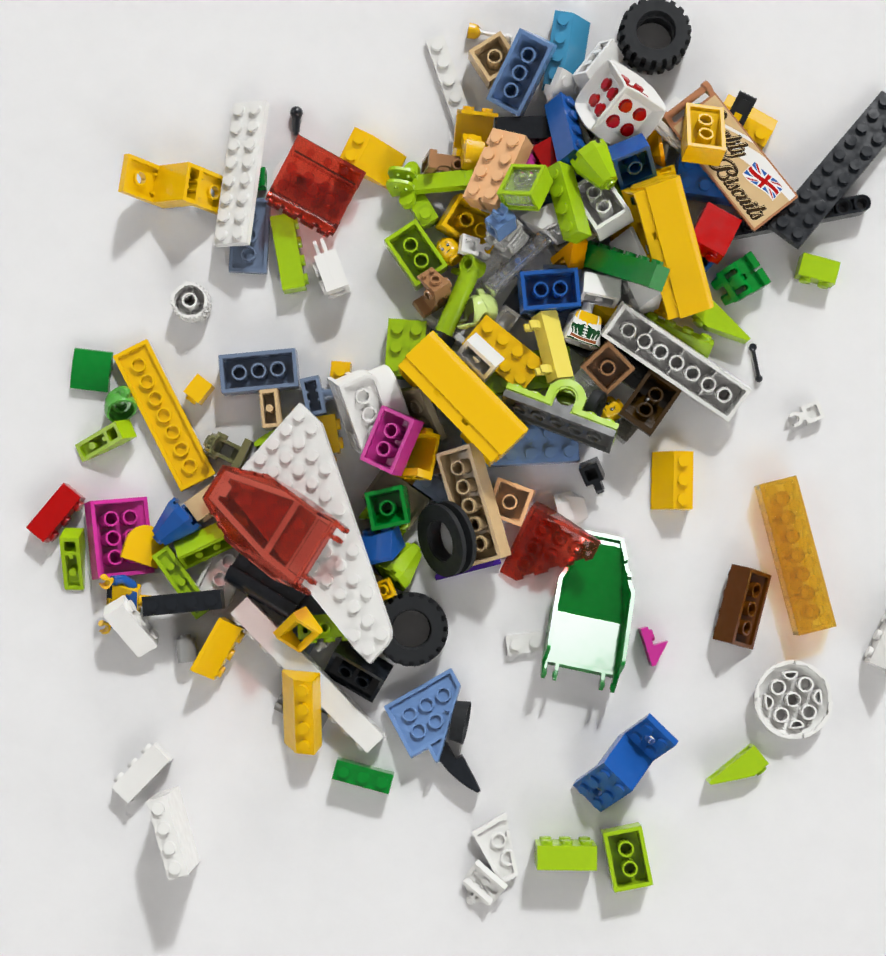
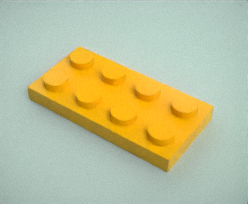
[462,315,542,389]

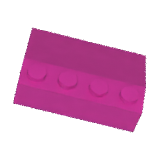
[84,497,155,580]

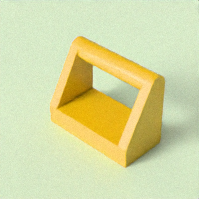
[273,606,323,653]

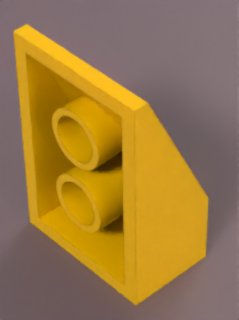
[681,103,726,166]
[338,127,407,189]
[435,193,494,254]

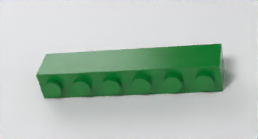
[584,240,670,292]

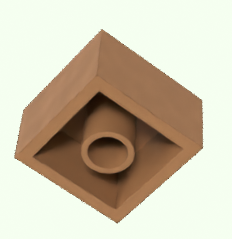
[580,339,635,395]

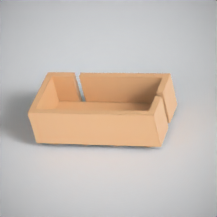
[463,128,534,212]

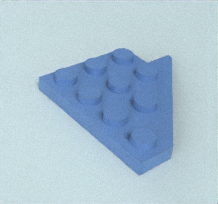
[384,668,461,763]

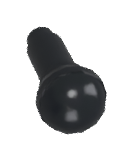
[290,106,303,136]

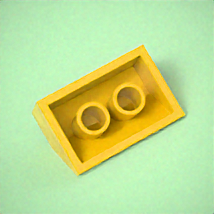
[724,94,778,150]
[650,451,694,511]
[190,617,245,680]

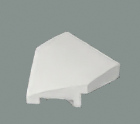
[462,860,508,905]

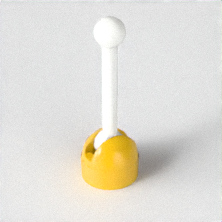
[467,23,512,41]

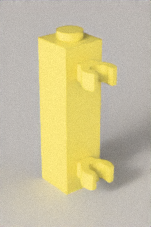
[523,310,574,384]

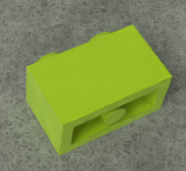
[794,252,841,289]

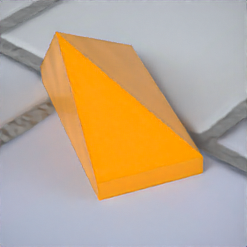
[647,130,666,167]

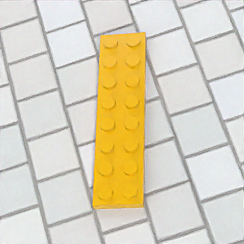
[113,339,216,492]

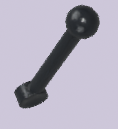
[749,343,763,382]

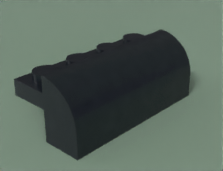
[224,548,308,619]

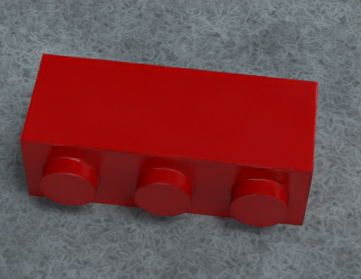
[26,483,86,543]

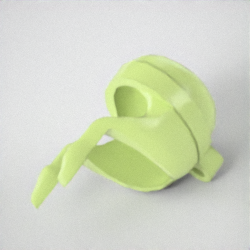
[457,288,498,329]

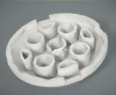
[754,660,833,739]

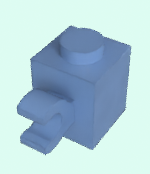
[484,203,517,242]

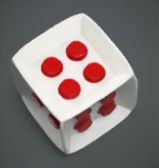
[575,60,666,145]

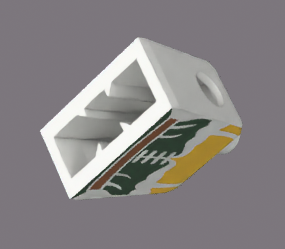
[562,302,602,351]

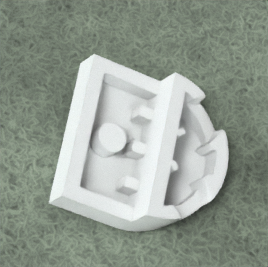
[544,67,581,104]

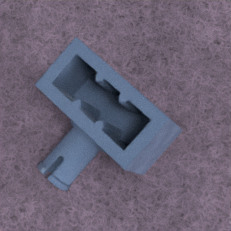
[300,375,334,416]

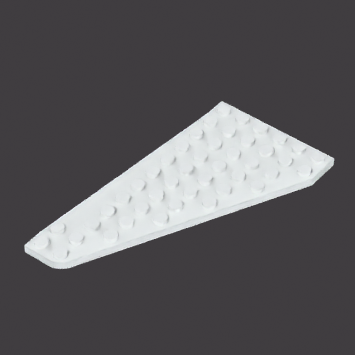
[229,402,393,664]

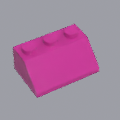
[360,405,424,476]

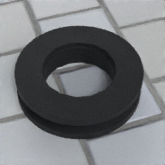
[417,501,477,577]

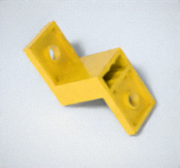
[118,154,223,215]

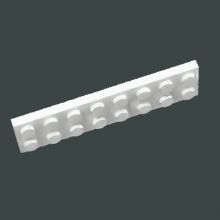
[213,100,270,247]

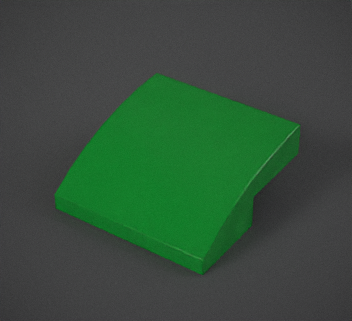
[70,348,113,392]

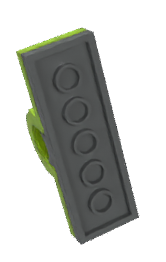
[502,379,619,454]

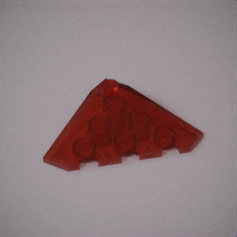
[500,501,602,581]

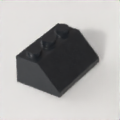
[324,639,394,703]

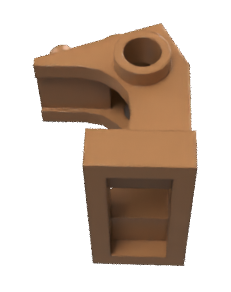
[421,149,464,192]
[412,267,452,319]

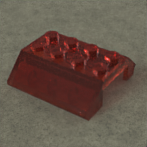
[265,134,366,238]

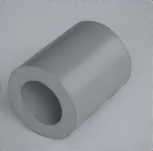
[176,634,197,663]

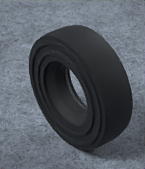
[584,389,607,417]

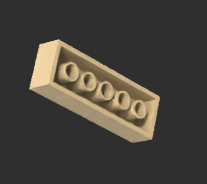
[436,443,511,566]

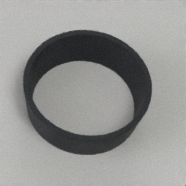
[449,701,471,744]

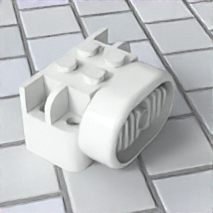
[327,365,410,454]

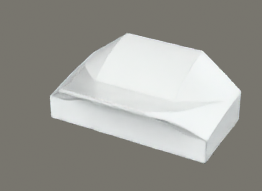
[553,491,588,533]

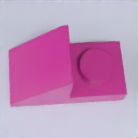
[638,626,668,666]

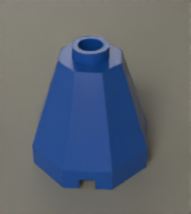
[152,497,203,545]

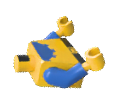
[98,574,151,634]

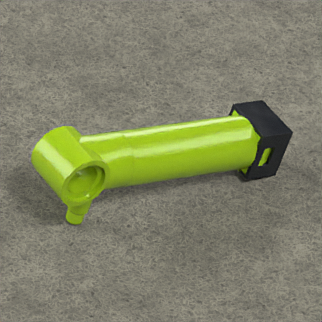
[429,254,486,349]

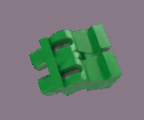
[711,251,771,306]

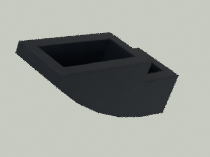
[440,740,481,793]

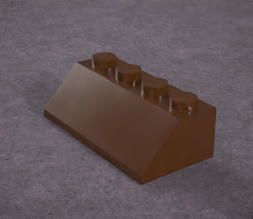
[713,564,772,650]

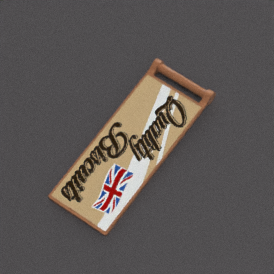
[662,80,798,232]

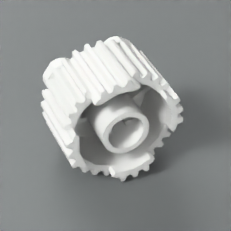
[484,219,530,259]
[170,281,212,323]

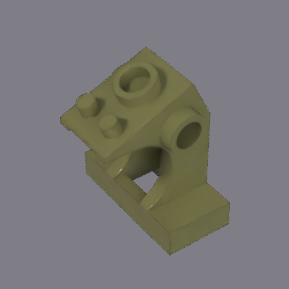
[203,431,254,474]

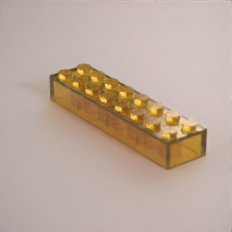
[754,475,837,636]

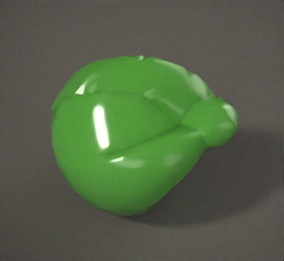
[104,386,137,422]

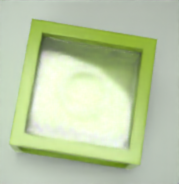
[497,164,553,211]

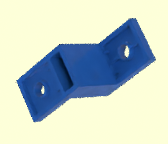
[573,713,678,812]

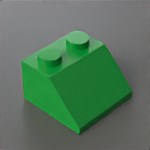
[364,485,411,531]

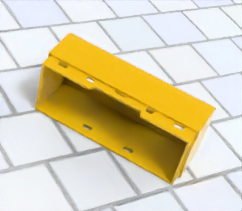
[621,173,714,320]
[398,331,529,467]

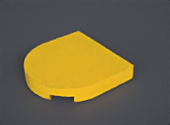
[120,525,164,569]

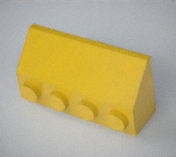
[282,669,322,755]

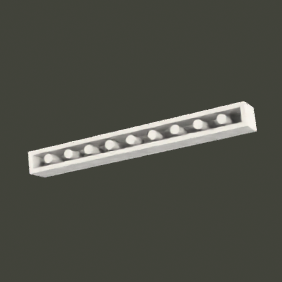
[230,596,385,753]

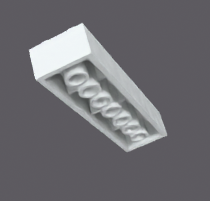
[601,301,752,422]

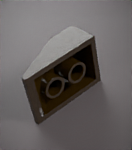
[618,369,682,437]

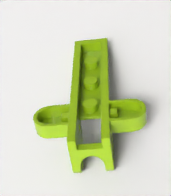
[386,161,473,209]

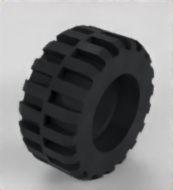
[617,0,692,75]
[383,592,448,667]

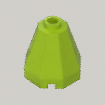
[570,139,618,190]
[374,542,422,592]

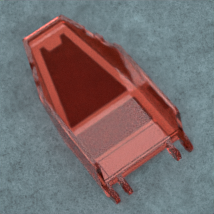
[202,465,350,596]

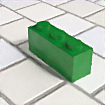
[332,757,395,794]

